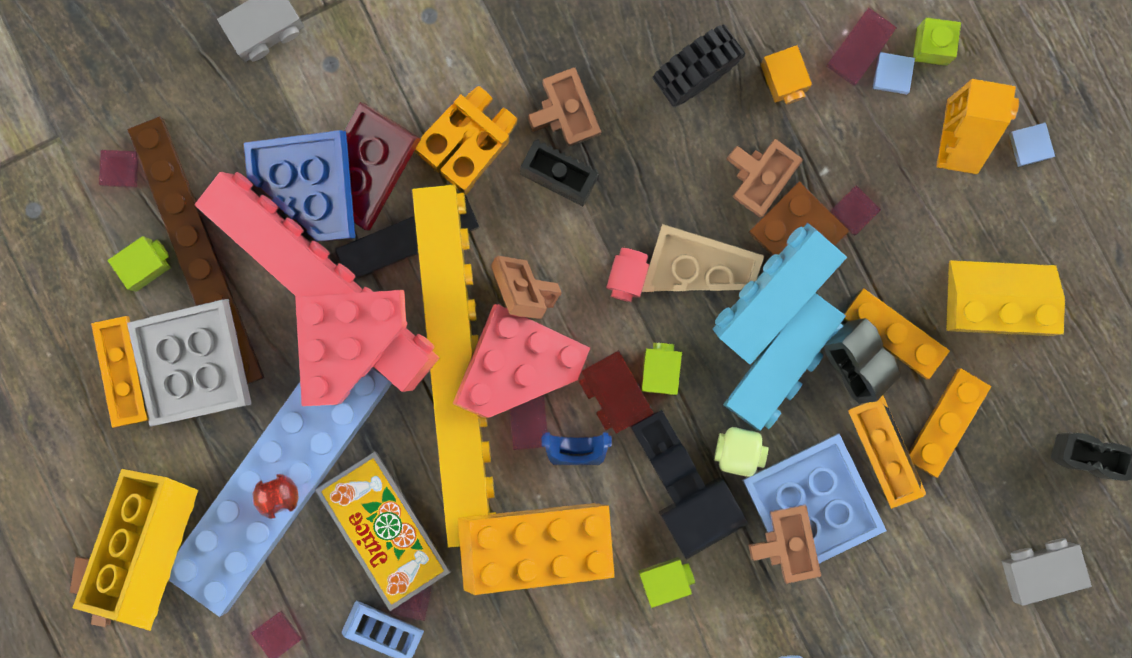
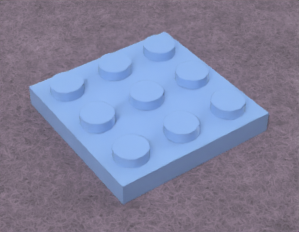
[742,434,887,563]

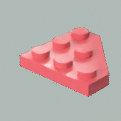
[295,290,406,406]
[453,304,590,418]

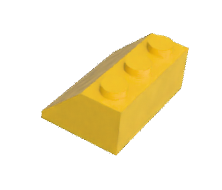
[946,260,1065,336]

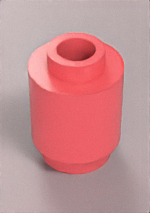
[606,248,649,302]

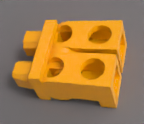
[414,86,517,195]

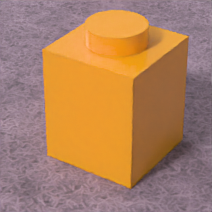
[760,45,812,105]

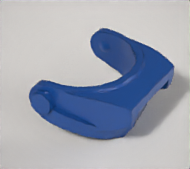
[542,432,612,465]

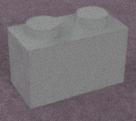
[217,0,305,62]
[1002,538,1092,606]

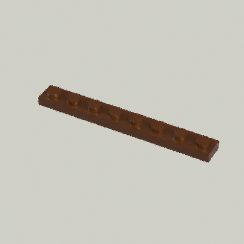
[127,116,264,385]

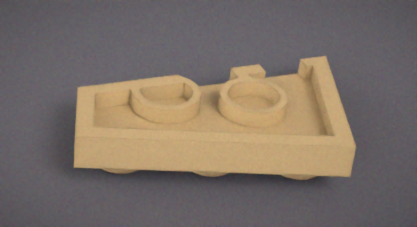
[642,224,764,292]

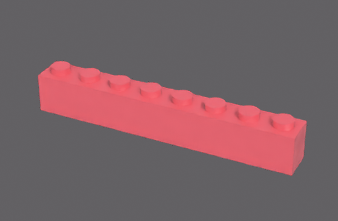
[194,172,439,392]

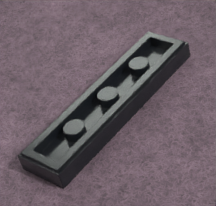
[336,194,480,281]

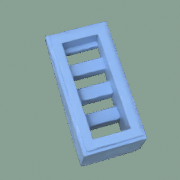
[342,600,424,658]

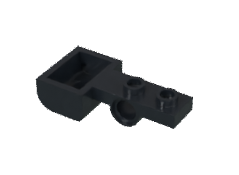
[630,409,748,560]

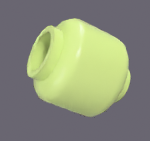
[714,427,768,477]

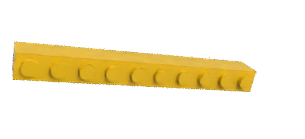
[412,185,496,548]

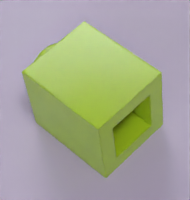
[913,18,961,66]
[107,236,171,292]
[640,343,682,395]
[638,557,695,608]

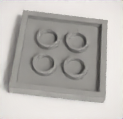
[127,299,252,427]

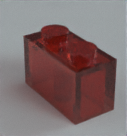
[578,350,653,434]

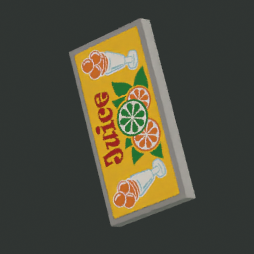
[315,452,451,611]

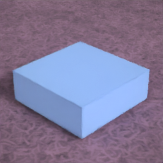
[873,52,915,95]
[1009,123,1055,167]

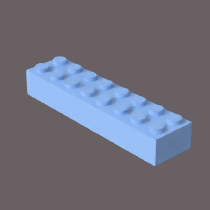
[169,367,392,617]

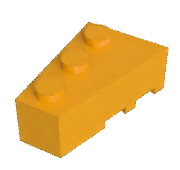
[936,79,1019,175]

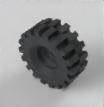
[652,24,746,108]

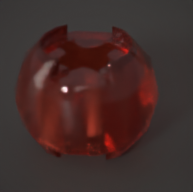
[252,474,299,519]

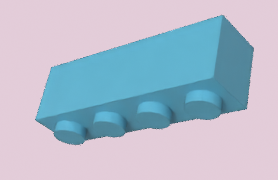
[713,223,847,364]
[723,293,846,431]

